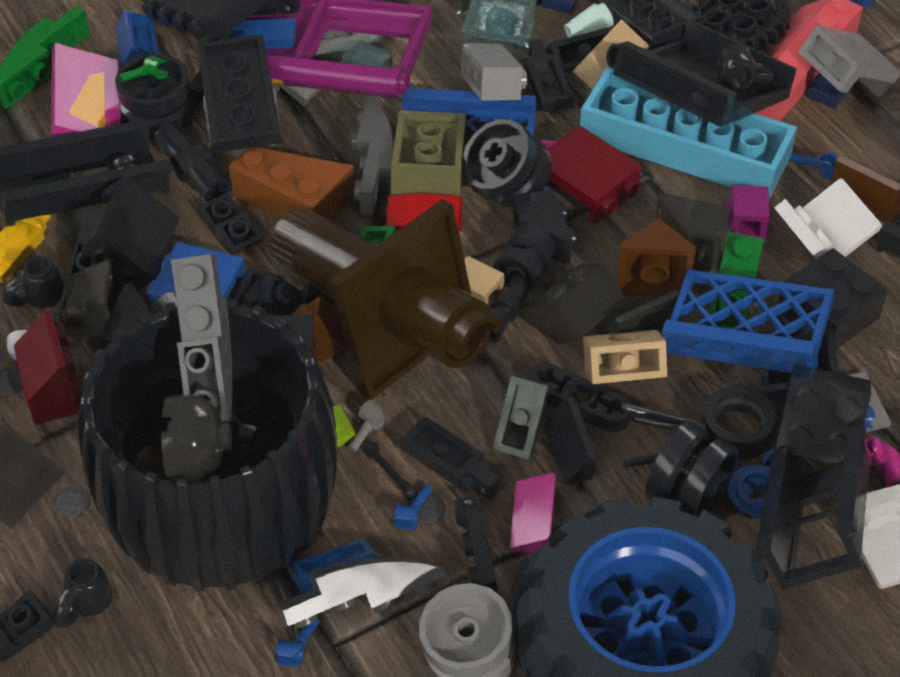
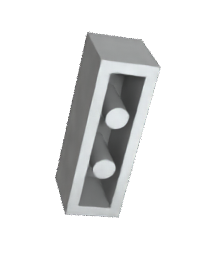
[461,43,527,101]

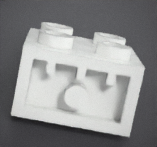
[774,179,882,259]
[861,484,900,589]

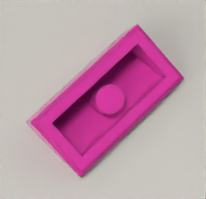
[509,473,556,553]

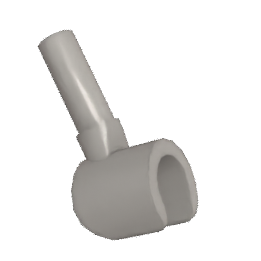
[348,400,385,452]

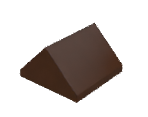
[830,154,900,223]
[616,218,695,297]

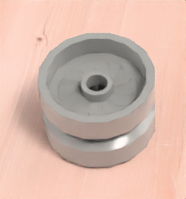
[419,583,517,677]

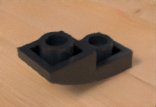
[198,192,263,255]
[257,273,336,315]
[0,590,55,663]

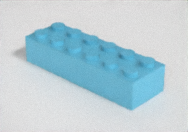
[580,67,797,200]

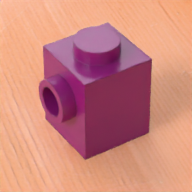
[723,185,770,241]

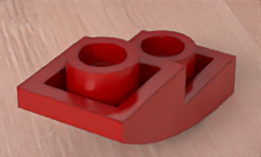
[386,194,463,231]

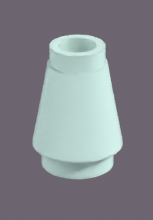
[564,3,613,38]

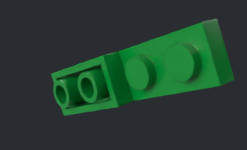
[0,6,91,109]
[709,232,764,329]

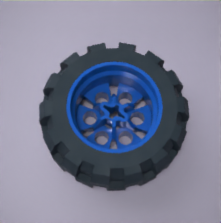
[516,497,783,677]

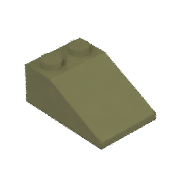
[391,110,466,196]

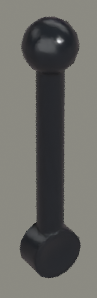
[364,442,418,500]

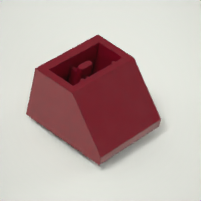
[13,310,82,425]

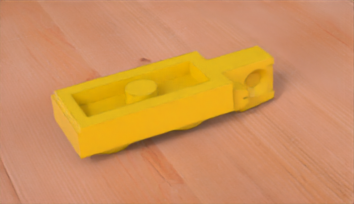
[0,214,51,284]

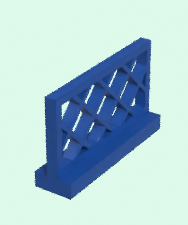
[402,88,536,170]
[662,270,835,373]

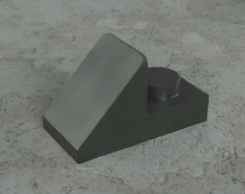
[492,374,551,460]

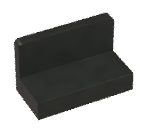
[596,289,679,335]

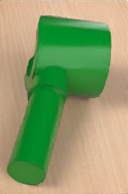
[119,55,168,82]

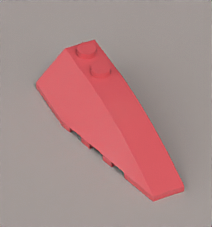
[755,0,863,121]

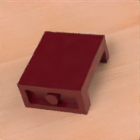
[547,125,642,224]

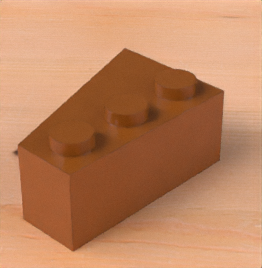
[229,147,355,221]

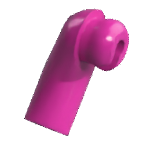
[865,436,900,488]

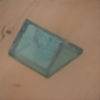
[461,0,537,49]

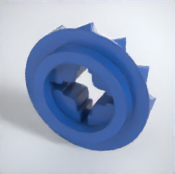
[727,465,771,521]

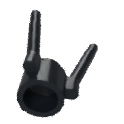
[621,404,706,467]

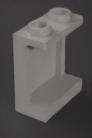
[798,25,900,97]

